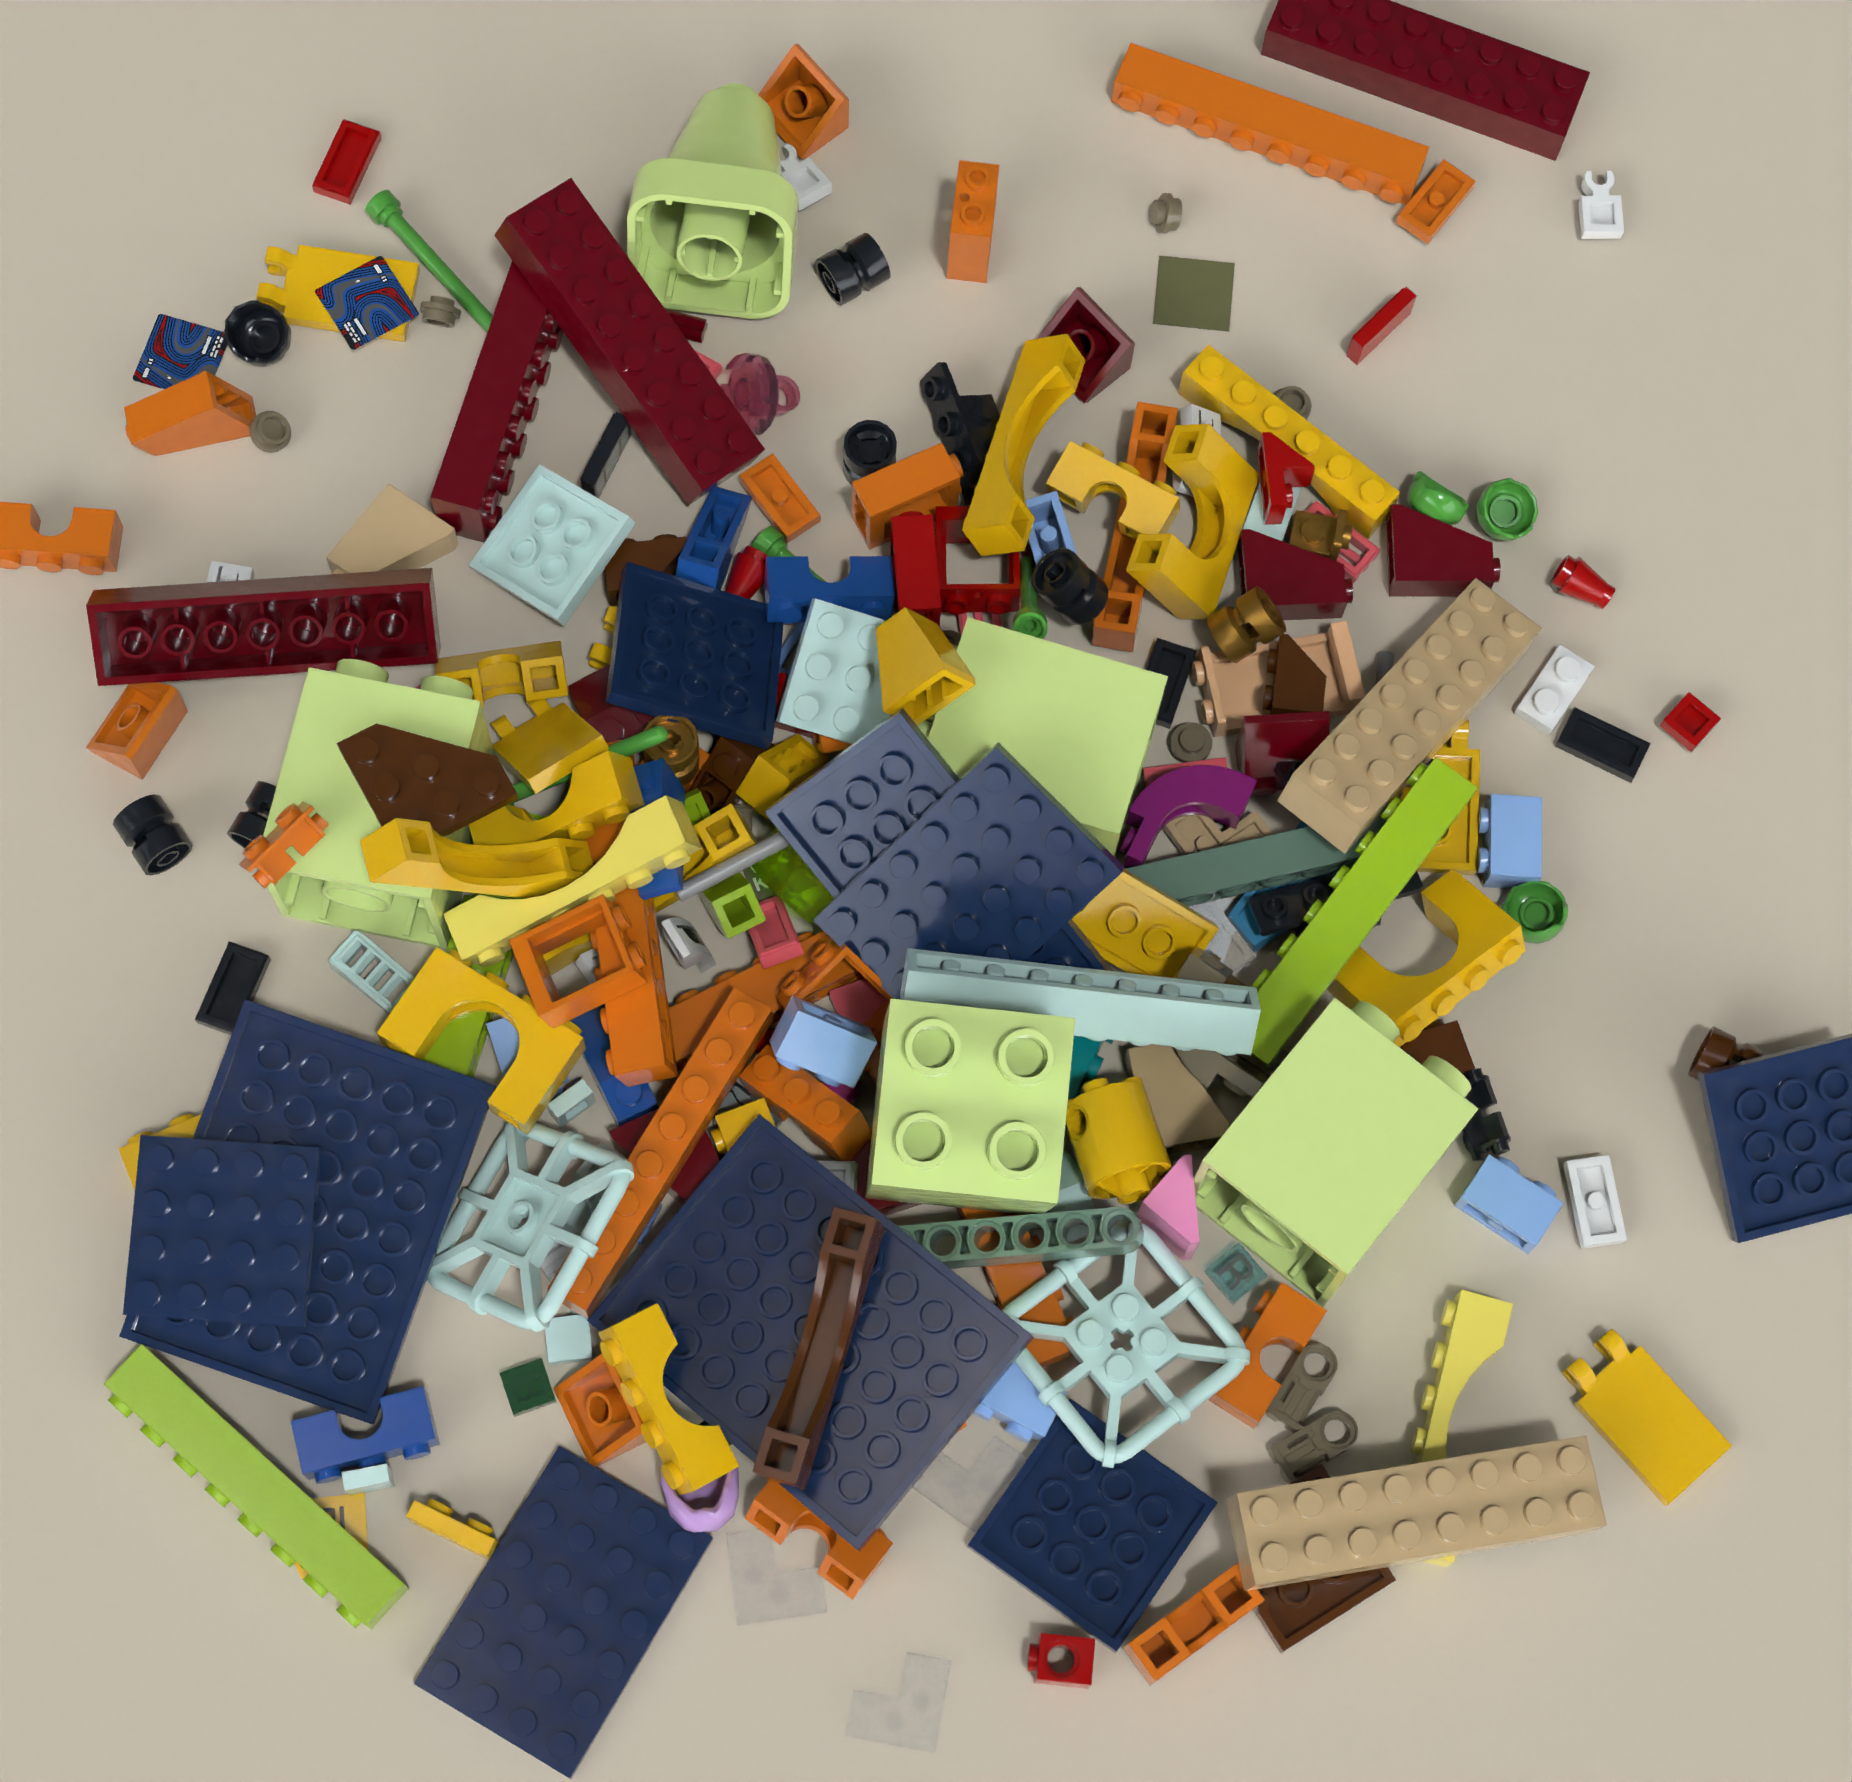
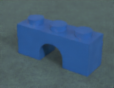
[764,556,895,624]
[291,1386,440,1484]

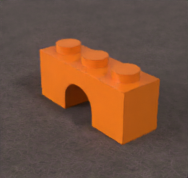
[0,502,123,575]
[739,1044,872,1161]
[1209,1282,1327,1429]
[745,1480,893,1600]
[1123,1563,1265,1686]

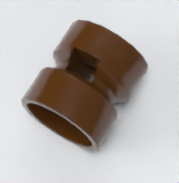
[1688,1026,1769,1081]

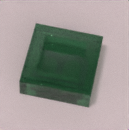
[499,1358,557,1417]

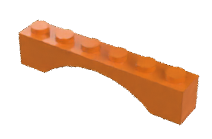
[1092,401,1178,652]

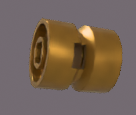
[1207,586,1286,663]
[643,715,700,786]

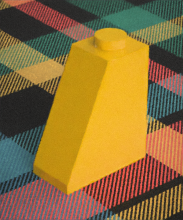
[876,607,976,726]

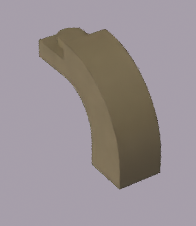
[1176,947,1270,1098]

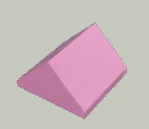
[1137,1155,1200,1260]

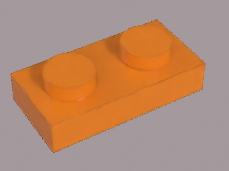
[1396,159,1476,244]
[739,453,821,543]

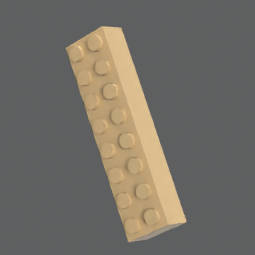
[1277,578,1542,854]
[1226,1435,1607,1591]

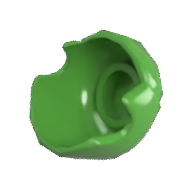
[1407,471,1469,526]
[1476,478,1538,541]
[1502,881,1568,944]

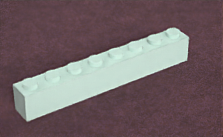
[900,948,1261,1056]

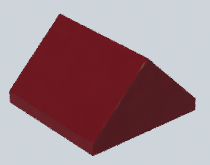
[1037,287,1135,403]

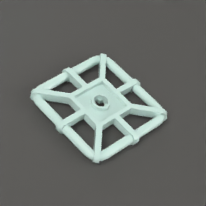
[426,1122,634,1332]
[1002,1218,1251,1468]

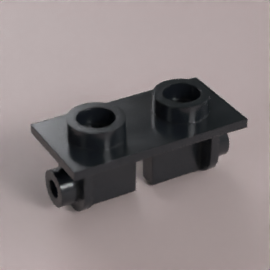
[1462,1068,1511,1161]

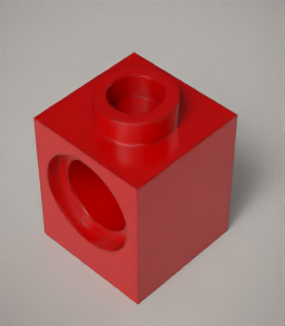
[1027,1633,1095,1689]

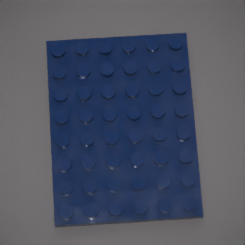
[119,999,496,1425]
[587,1114,1034,1551]

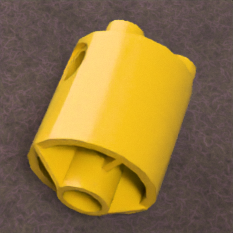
[1065,1076,1172,1204]

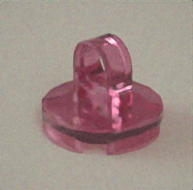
[721,353,800,436]

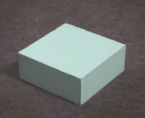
[548,1078,596,1128]
[545,1314,594,1365]
[342,1463,395,1495]

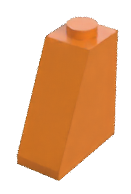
[124,371,256,456]

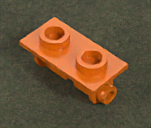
[239,801,329,889]

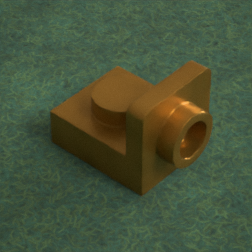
[1289,509,1353,561]

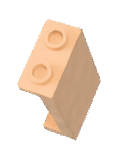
[1192,621,1365,738]

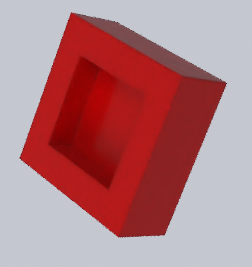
[1659,692,1721,753]

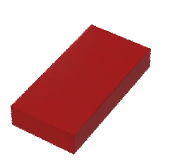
[312,119,382,205]
[1347,287,1417,365]

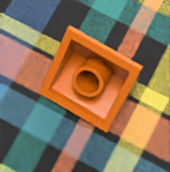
[758,44,849,159]
[86,682,188,780]
[553,1354,646,1467]

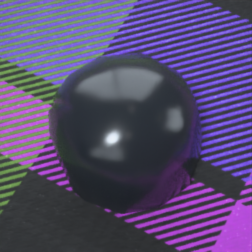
[224,300,291,366]

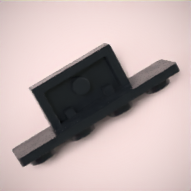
[920,362,1000,506]
[1248,871,1423,938]

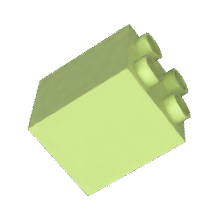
[918,617,1168,857]
[263,659,495,949]
[865,998,1075,1215]
[1194,998,1479,1308]

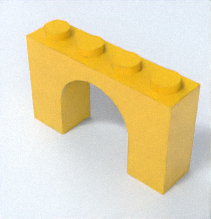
[1126,424,1260,619]
[1328,868,1526,1047]
[377,947,586,1135]

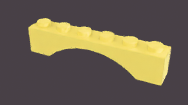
[443,795,702,967]
[1411,1289,1513,1567]

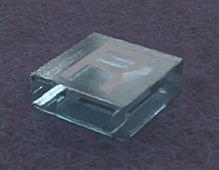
[1204,1242,1268,1305]

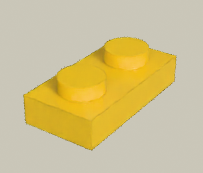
[406,1498,499,1560]

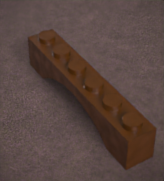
[752,1207,885,1490]

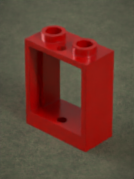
[936,506,1020,615]
[890,511,941,627]

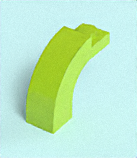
[684,788,766,939]

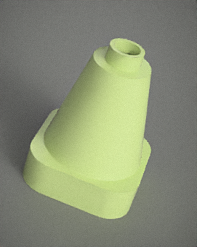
[627,83,798,319]

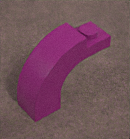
[1121,765,1257,868]

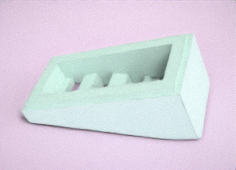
[329,929,414,1014]

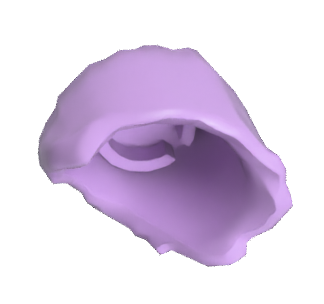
[660,1467,739,1533]

